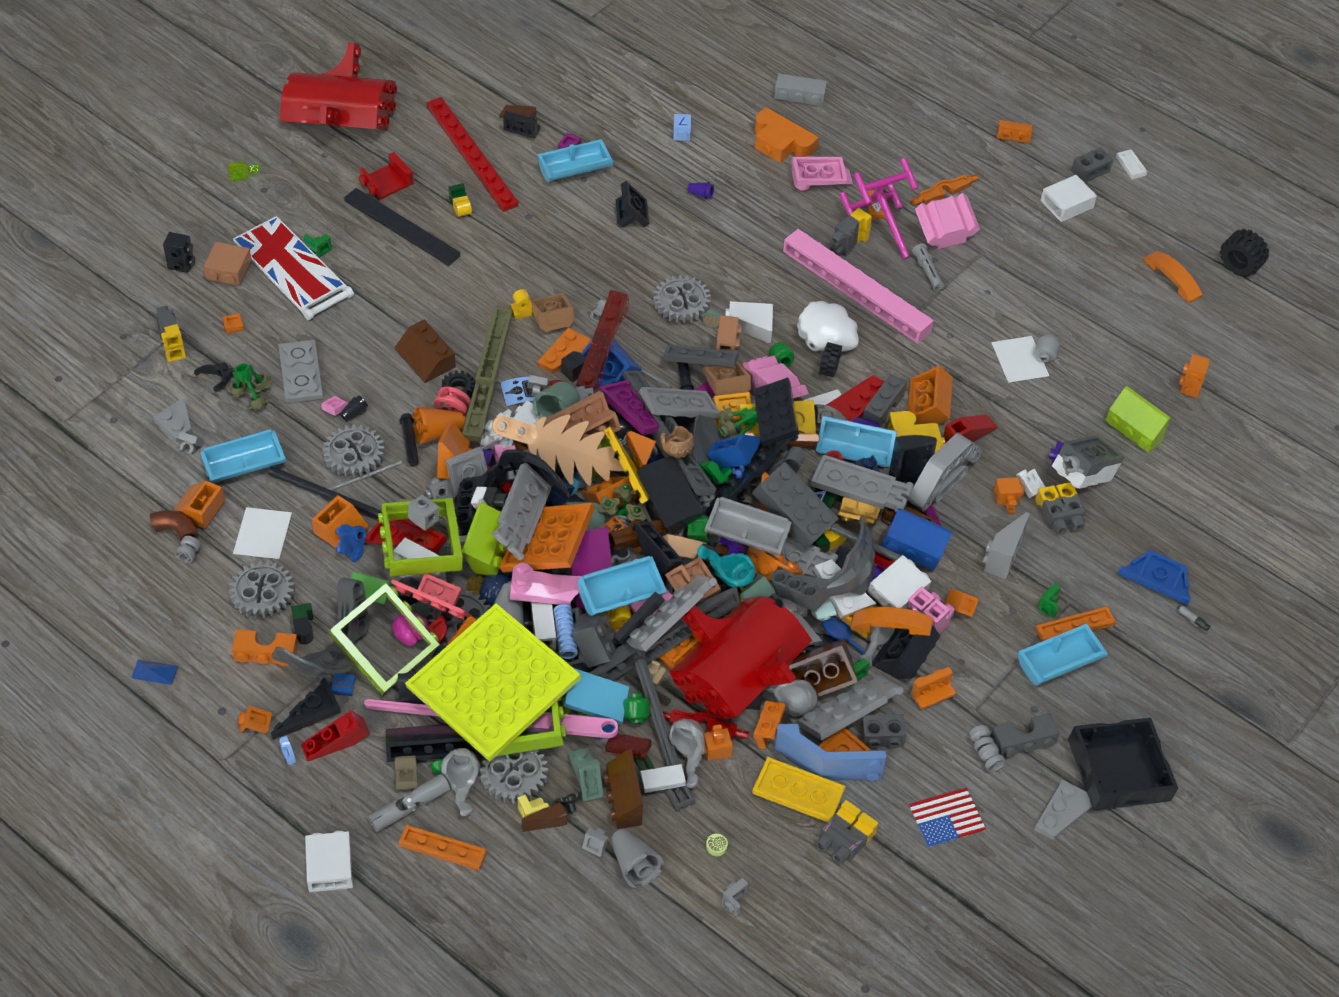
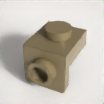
[395,756,418,790]

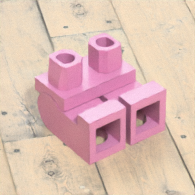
[908,586,955,634]

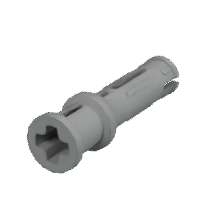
[912,243,944,291]

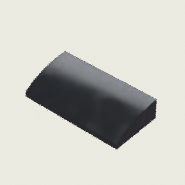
[888,435,937,485]
[636,456,705,535]

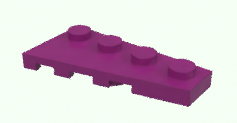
[598,380,659,435]

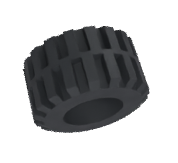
[1220,229,1269,277]

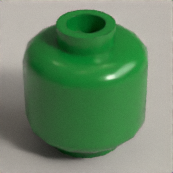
[768,342,795,367]
[623,693,650,723]

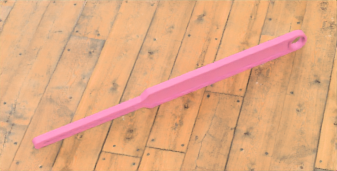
[364,699,618,738]

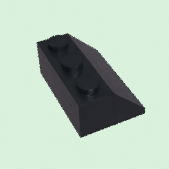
[872,625,940,679]

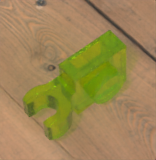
[227,161,259,181]

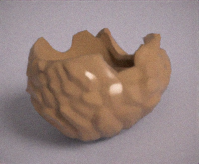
[660,426,695,458]

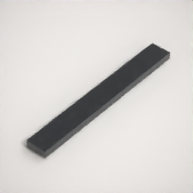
[344,188,460,266]

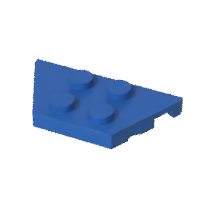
[1118,550,1191,605]

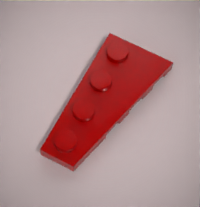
[826,375,885,422]
[365,519,447,553]

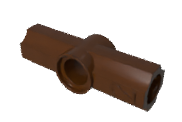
[608,519,666,549]

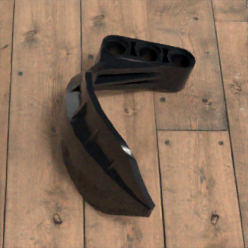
[455,449,570,534]

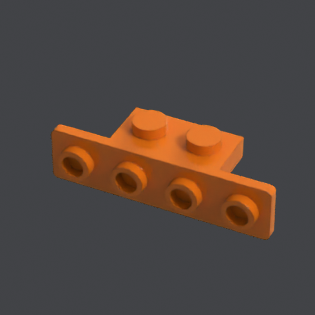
[746,546,804,583]

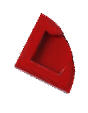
[427,615,447,644]

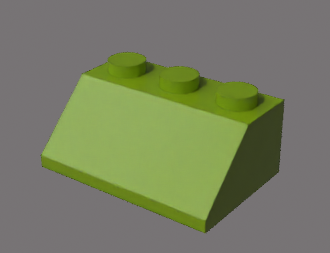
[1106,386,1170,453]
[462,503,508,576]

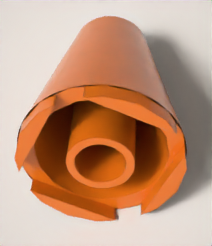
[413,407,466,444]

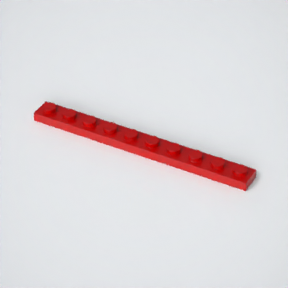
[426,97,518,212]

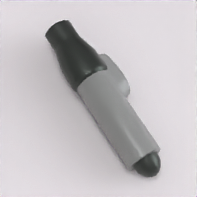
[1177,606,1211,631]

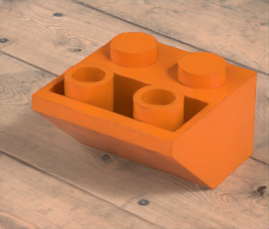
[173,481,225,529]
[311,495,369,549]

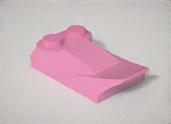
[791,157,853,191]
[510,563,583,605]

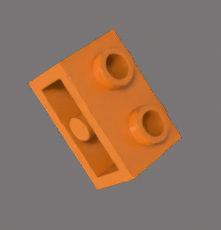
[1178,354,1210,398]

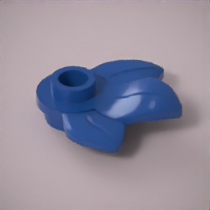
[335,524,367,562]

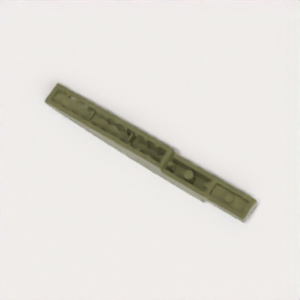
[462,307,513,442]

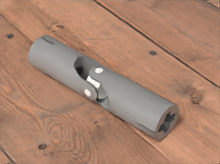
[367,774,450,833]

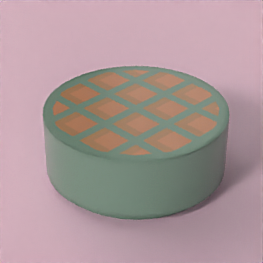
[703,310,720,328]

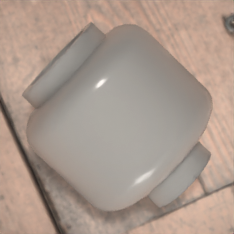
[1034,334,1060,362]

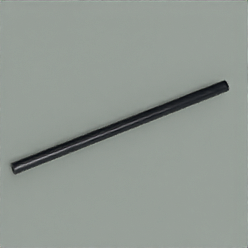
[268,466,382,519]

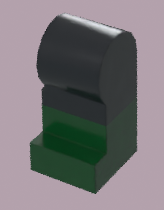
[291,603,314,644]

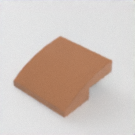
[665,557,721,604]

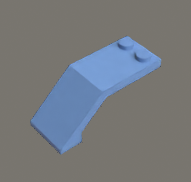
[775,724,886,781]

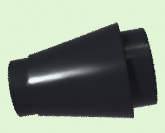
[340,395,368,422]

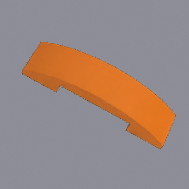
[1143,251,1203,303]
[850,607,933,636]

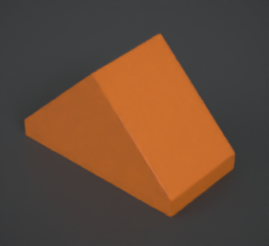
[625,431,656,470]

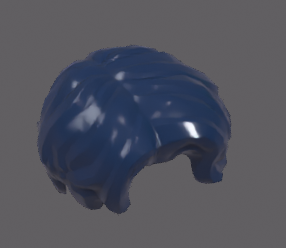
[479,574,511,607]

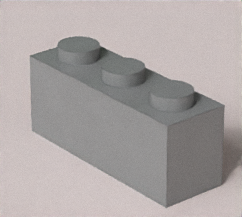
[774,73,827,106]

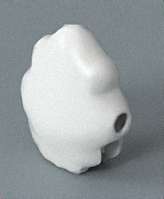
[797,301,859,352]

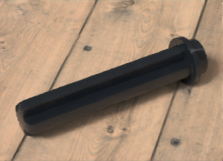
[677,362,694,390]
[399,413,419,467]

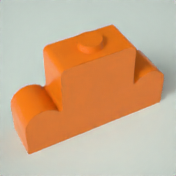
[754,107,819,162]

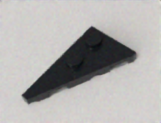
[270,678,341,740]

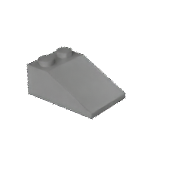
[983,512,1030,579]

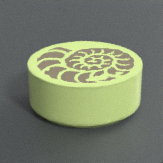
[706,834,728,856]

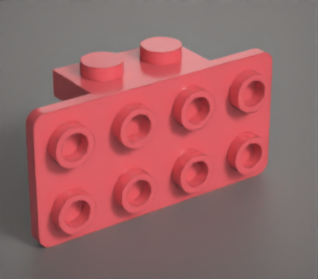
[391,573,471,620]

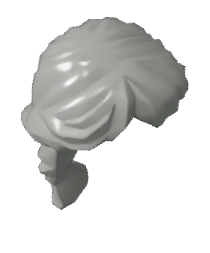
[765,680,817,717]
[669,718,705,788]
[441,748,480,817]

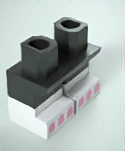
[471,487,508,512]

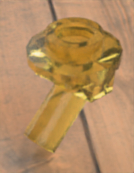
[467,574,484,594]

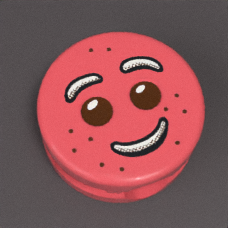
[434,387,471,416]

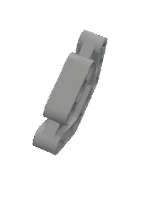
[907,433,983,512]

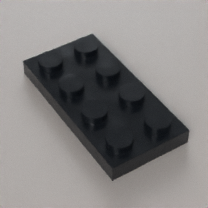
[753,377,799,446]

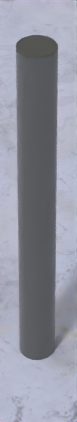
[830,524,902,561]

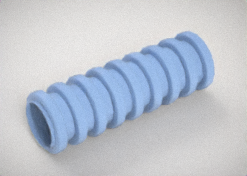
[554,604,578,659]

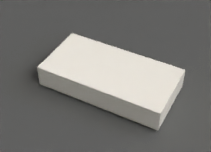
[1116,149,1148,179]
[640,764,686,793]

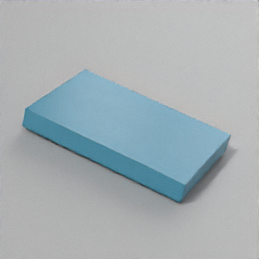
[563,668,629,725]

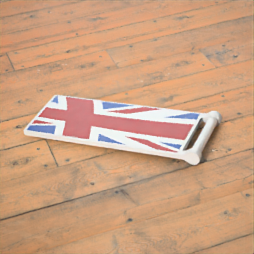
[233,216,354,321]

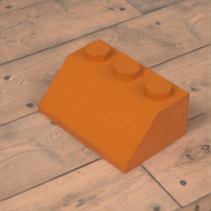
[908,365,953,424]
[437,422,472,479]

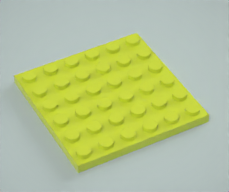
[405,603,581,761]

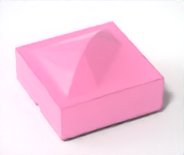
[321,396,348,416]

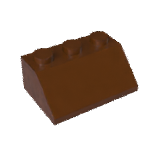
[395,319,456,383]
[789,639,858,697]
[603,749,643,829]

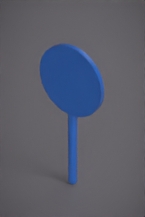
[823,616,874,661]

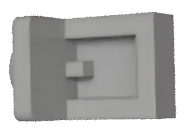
[722,878,748,917]

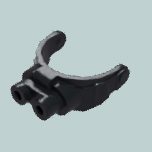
[194,362,235,392]

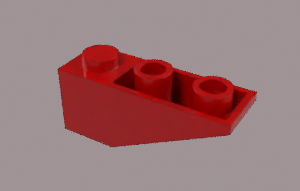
[943,414,998,443]
[301,710,370,761]

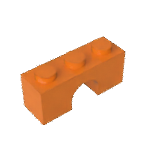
[231,629,299,666]

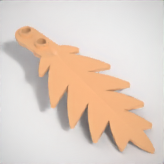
[492,414,624,486]

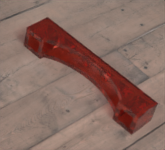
[576,290,630,393]

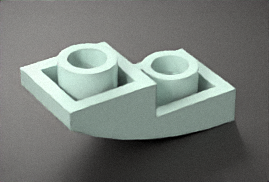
[811,598,837,620]

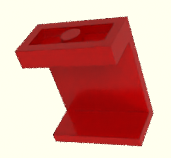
[359,152,414,200]

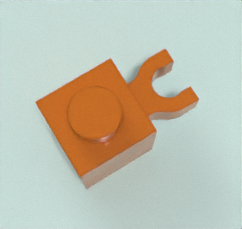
[994,477,1024,514]
[704,724,733,761]

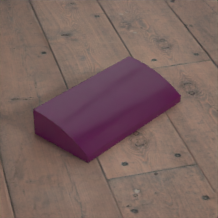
[571,527,612,611]

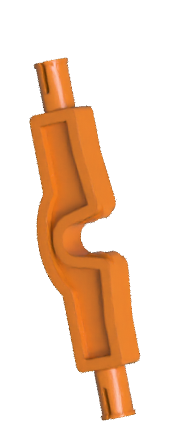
[911,174,979,205]

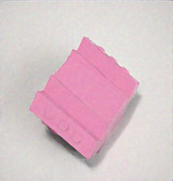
[915,193,980,249]
[742,356,809,399]

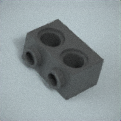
[1071,147,1113,183]
[860,714,906,748]

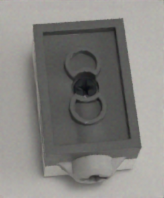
[1052,435,1124,489]

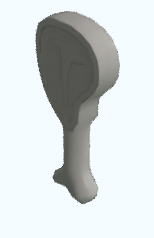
[860,626,895,667]

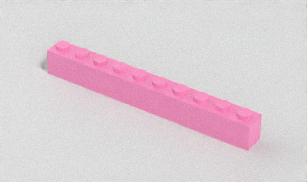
[783,229,934,344]

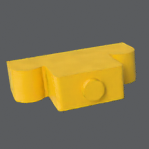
[888,411,945,453]

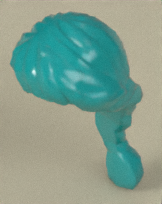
[697,545,756,587]

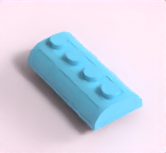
[538,139,613,182]
[816,415,897,467]
[200,429,286,484]
[578,556,667,616]
[1018,624,1108,686]

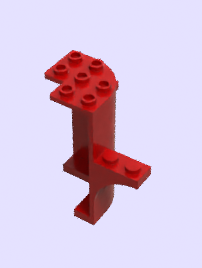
[280,42,397,131]
[669,596,812,719]

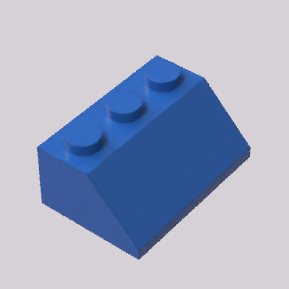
[581,331,642,386]
[881,508,953,571]

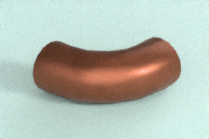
[150,510,199,541]

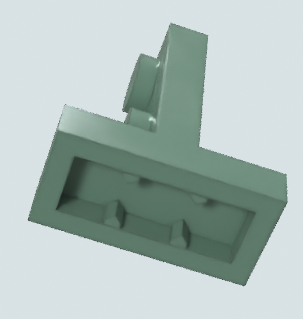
[568,748,603,802]

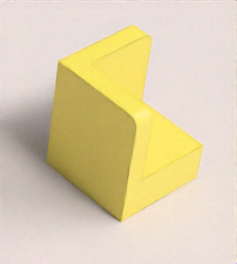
[518,795,550,818]

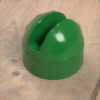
[430,759,444,775]

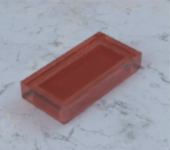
[605,733,652,759]

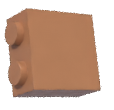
[203,242,252,286]
[716,315,741,361]

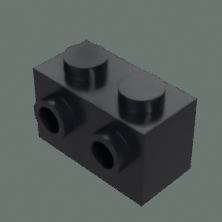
[163,232,195,273]

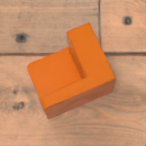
[945,588,979,617]

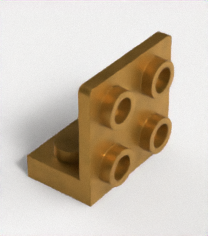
[837,496,880,527]

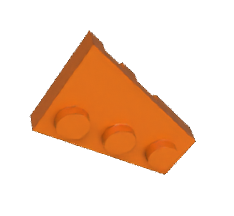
[538,328,591,374]

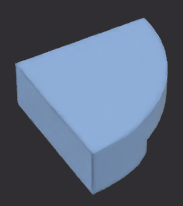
[279,735,296,765]

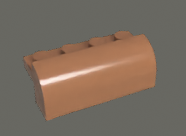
[543,391,621,463]

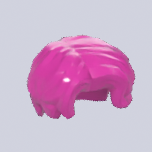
[392,611,428,647]

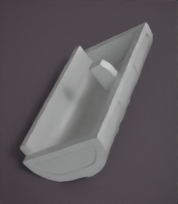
[705,497,792,557]

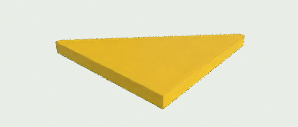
[604,426,649,504]

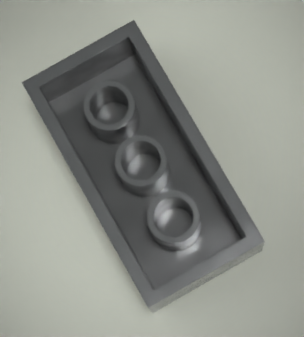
[752,462,838,550]

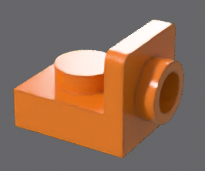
[237,705,272,734]

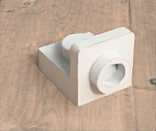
[1016,469,1045,498]

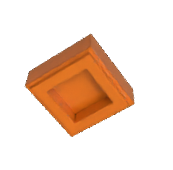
[222,313,244,334]

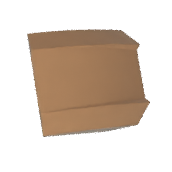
[531,293,575,332]
[703,361,751,396]

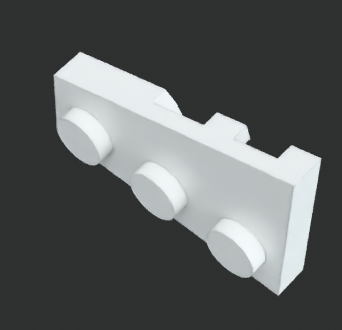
[813,559,876,619]

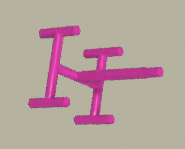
[839,158,919,259]

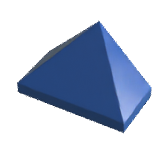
[132,660,178,685]

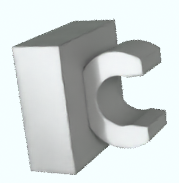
[527,375,548,397]
[178,432,204,454]
[582,828,608,857]

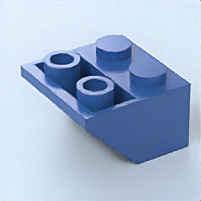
[707,434,761,469]

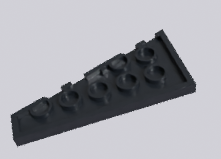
[705,435,799,518]

